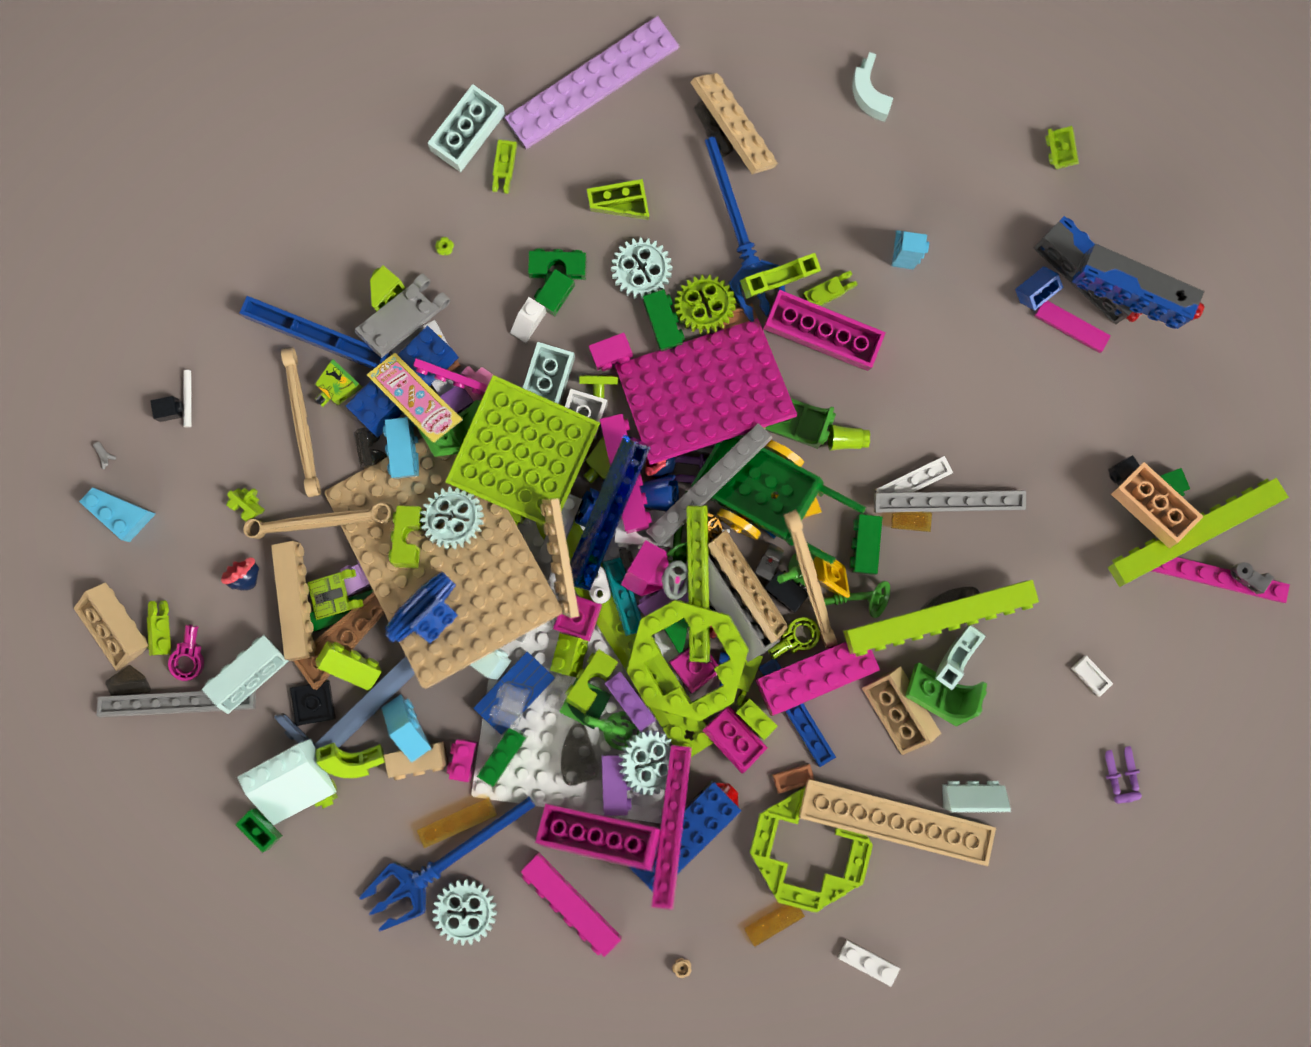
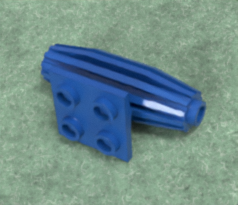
[385,572,458,643]

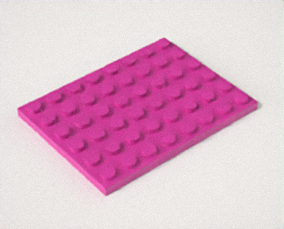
[615,318,797,465]

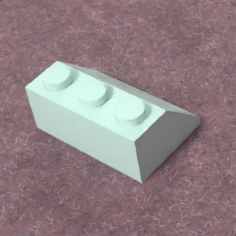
[942,781,1011,812]

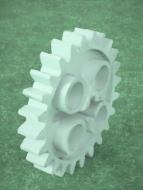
[611,237,672,300]
[420,486,485,550]
[618,730,676,795]
[432,879,497,946]

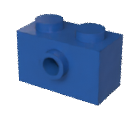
[1015,266,1063,311]

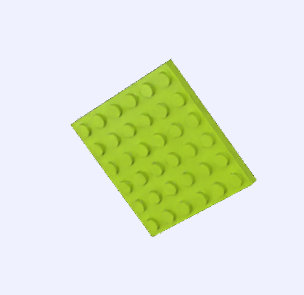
[446,375,600,525]

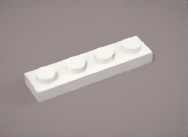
[876,456,953,493]

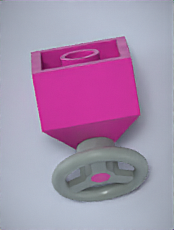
[621,540,688,600]

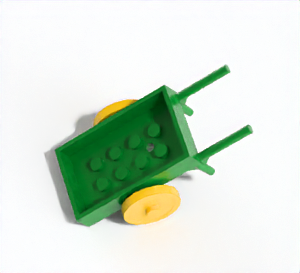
[691,435,866,565]

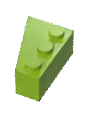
[587,179,649,220]

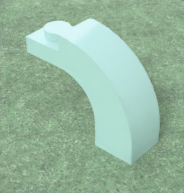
[852,52,893,122]
[936,625,986,690]

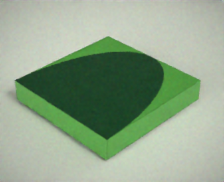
[560,678,612,729]

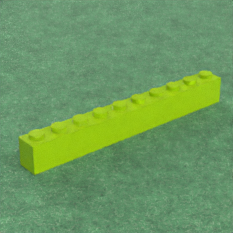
[1107,478,1289,587]
[843,580,1039,657]

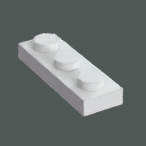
[838,939,900,986]

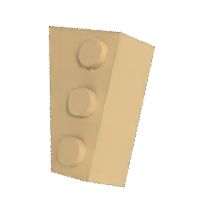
[384,741,448,780]

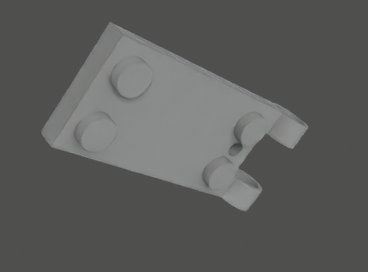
[355,274,450,358]

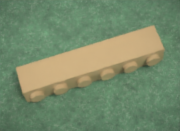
[271,541,316,661]

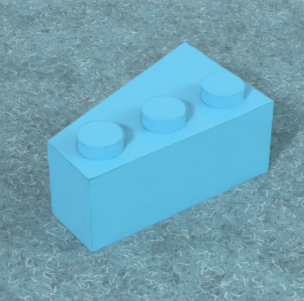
[892,230,929,270]
[383,417,419,479]
[79,487,156,542]
[381,694,431,762]

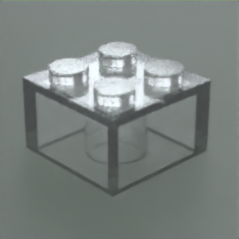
[490,683,530,729]

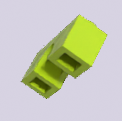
[388,506,424,568]
[565,649,618,714]

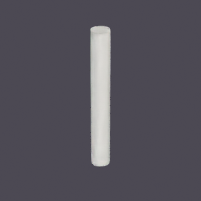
[183,370,191,428]

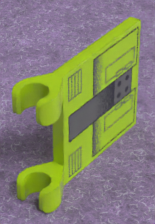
[308,569,364,620]

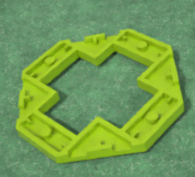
[627,600,749,721]
[749,786,873,913]

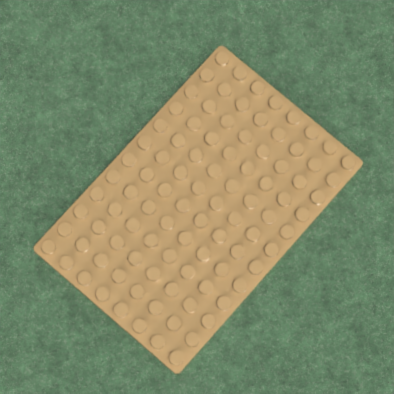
[325,438,563,689]

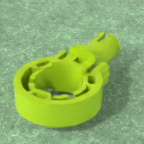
[768,617,820,660]

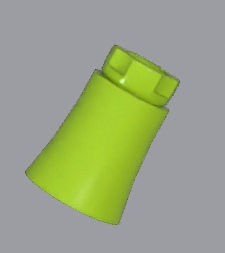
[828,424,870,451]

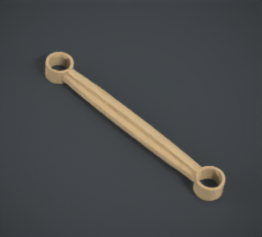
[281,347,321,497]
[243,503,394,539]
[784,510,837,649]

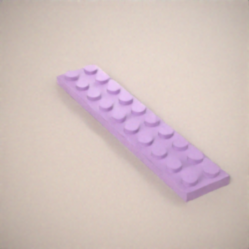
[505,16,679,149]

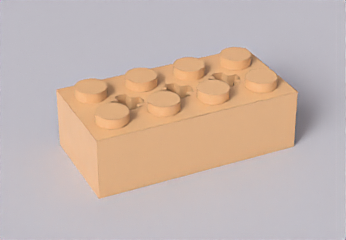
[1111,462,1204,548]

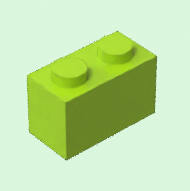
[735,698,778,740]

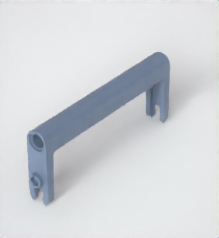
[274,656,415,749]

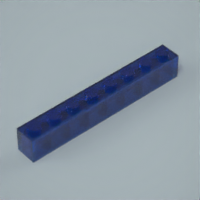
[570,435,651,590]

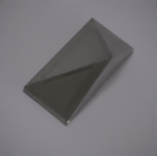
[105,665,151,696]

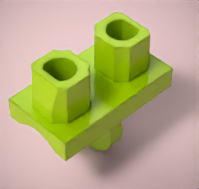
[226,488,265,522]

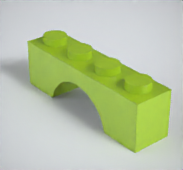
[740,253,821,299]

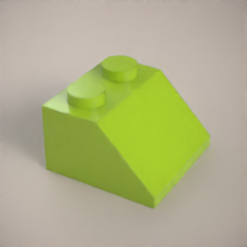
[370,265,406,312]

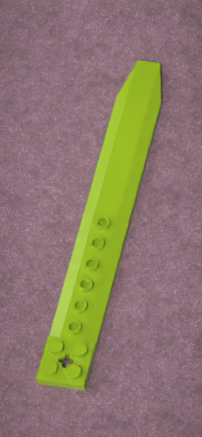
[536,521,713,757]

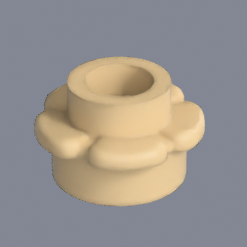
[672,958,692,978]

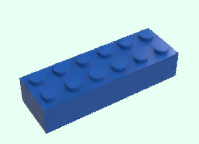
[346,325,459,438]

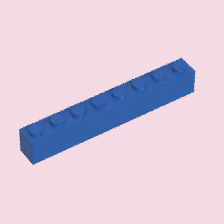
[239,296,391,369]

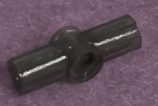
[694,101,734,157]

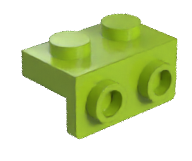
[1045,126,1079,169]
[550,633,588,677]

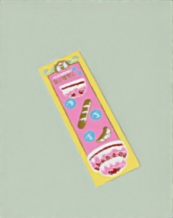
[367,353,463,443]

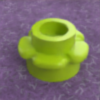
[435,237,454,256]

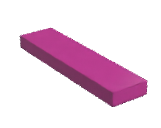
[1034,300,1111,353]

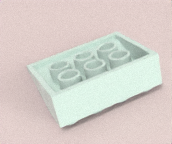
[237,739,336,825]

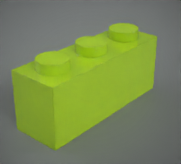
[315,641,382,691]

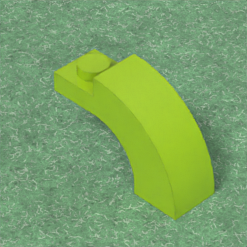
[316,743,385,778]

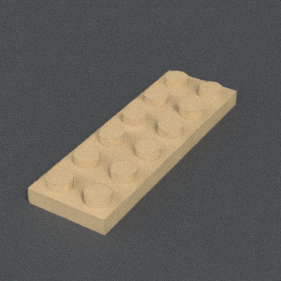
[690,73,778,174]
[540,498,579,618]
[707,530,788,643]

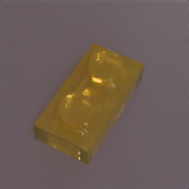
[891,512,932,532]

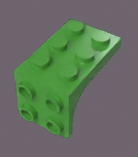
[765,398,836,449]
[417,400,481,457]
[905,662,987,727]

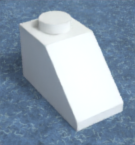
[510,297,547,343]

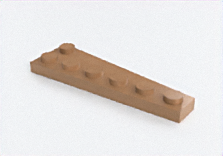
[294,592,384,690]

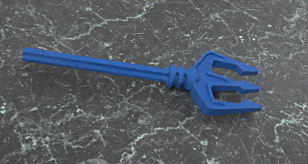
[704,137,785,322]
[359,797,535,931]

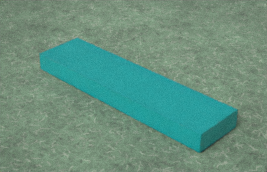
[602,557,641,636]

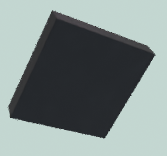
[290,681,336,726]

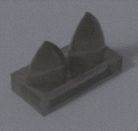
[354,428,387,470]

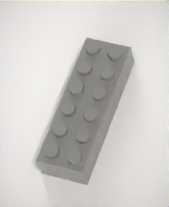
[686,548,780,662]

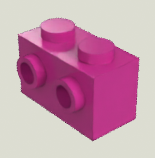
[589,332,633,371]
[447,739,478,782]

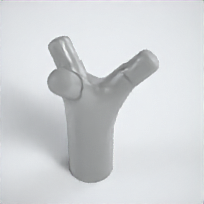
[93,442,117,469]

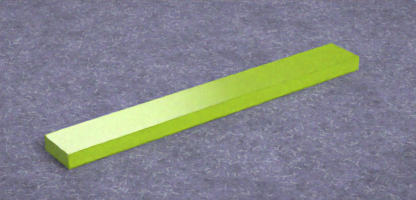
[686,505,710,663]

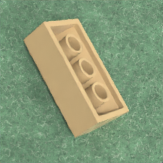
[74,583,149,671]
[862,666,941,755]

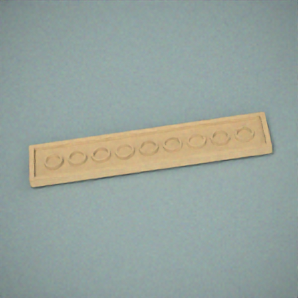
[798,779,996,866]

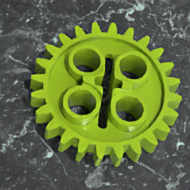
[674,275,736,334]

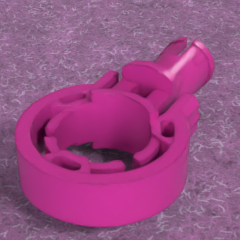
[168,625,204,681]

